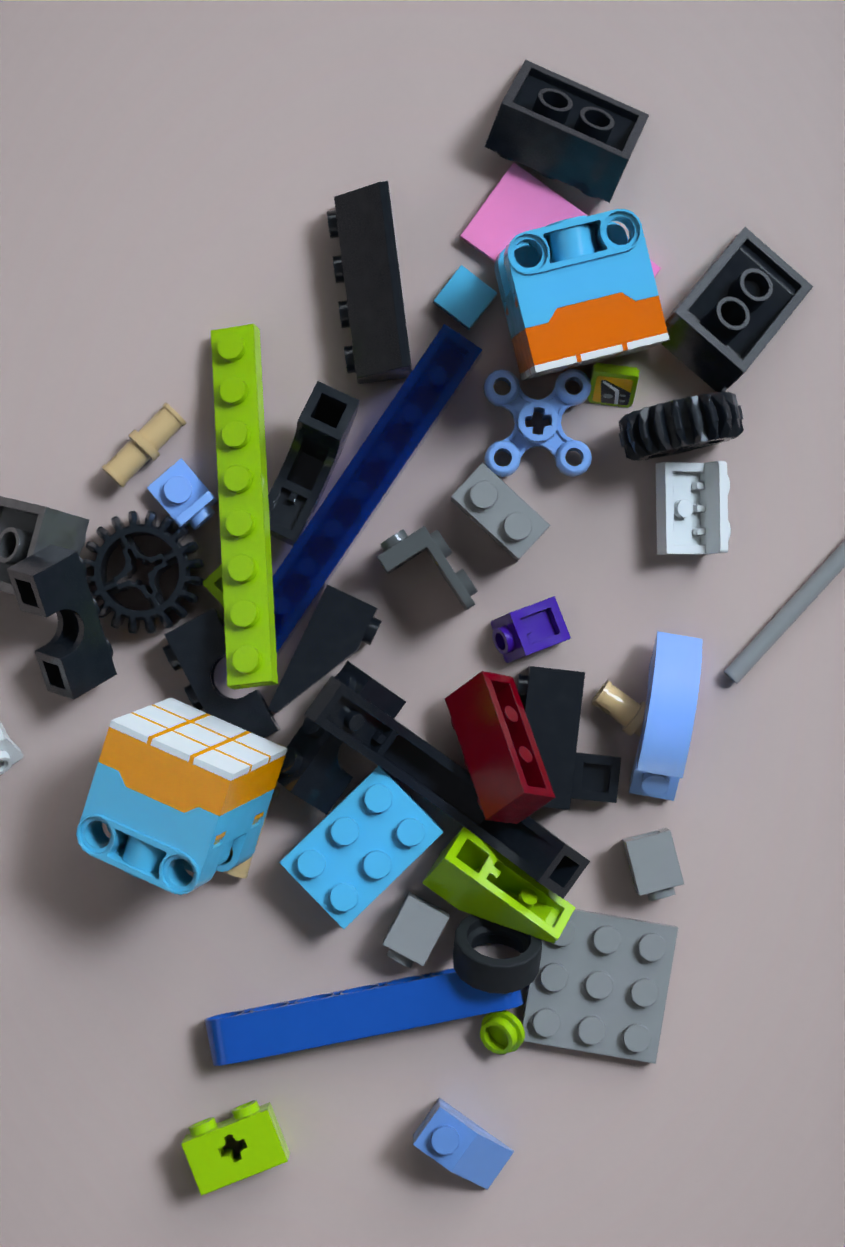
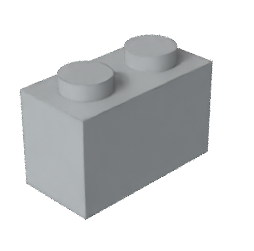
[451,462,550,561]

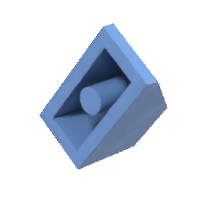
[413,1098,514,1190]

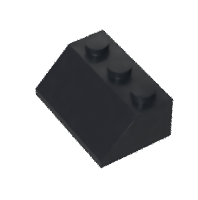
[485,60,649,203]

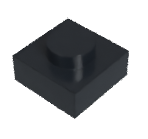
[571,752,621,803]

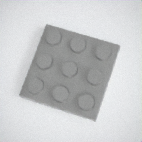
[522,909,678,1064]

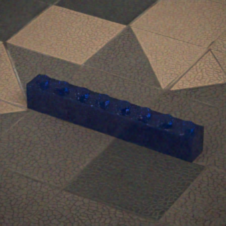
[273,324,483,657]

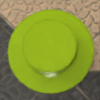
[480,1010,525,1054]

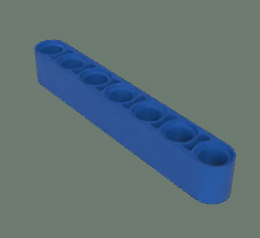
[204,958,524,1066]

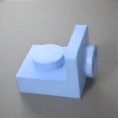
[147,458,218,530]

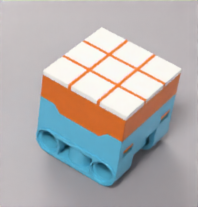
[494,209,670,381]

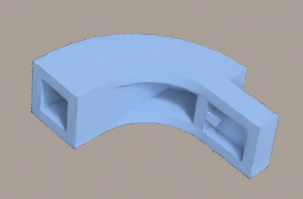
[629,631,703,801]

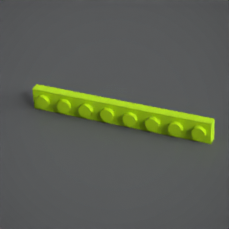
[211,324,278,690]

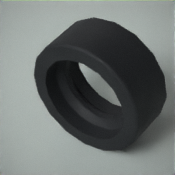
[453,914,542,994]

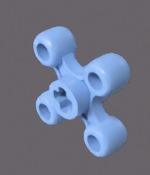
[483,369,592,478]

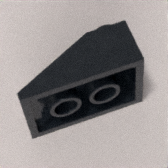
[661,227,813,392]

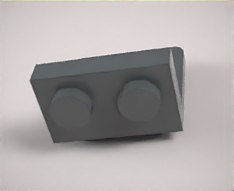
[377,526,478,611]

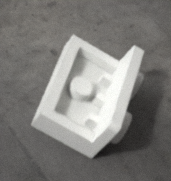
[656,461,731,555]

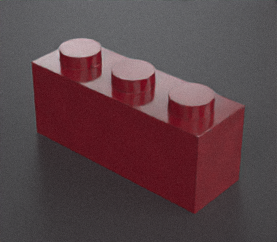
[445,671,555,824]

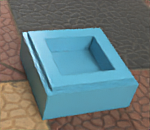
[433,265,497,330]

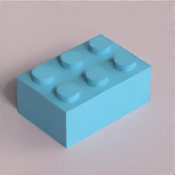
[279,766,444,929]

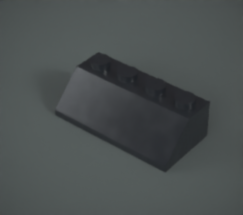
[327,181,412,384]

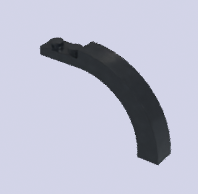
[304,676,590,899]

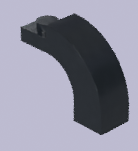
[268,381,360,547]

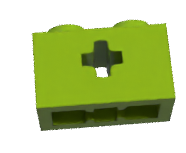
[181,1100,290,1196]

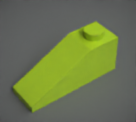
[422,827,576,944]

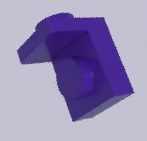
[491,596,571,663]

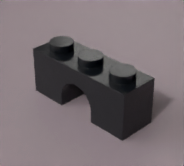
[7,545,117,700]
[163,609,281,738]
[277,661,406,815]

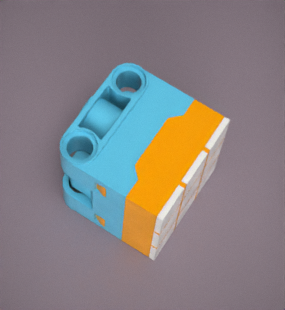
[76,698,288,895]

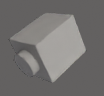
[622,828,684,901]
[383,892,450,968]

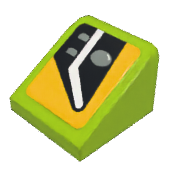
[588,363,640,408]

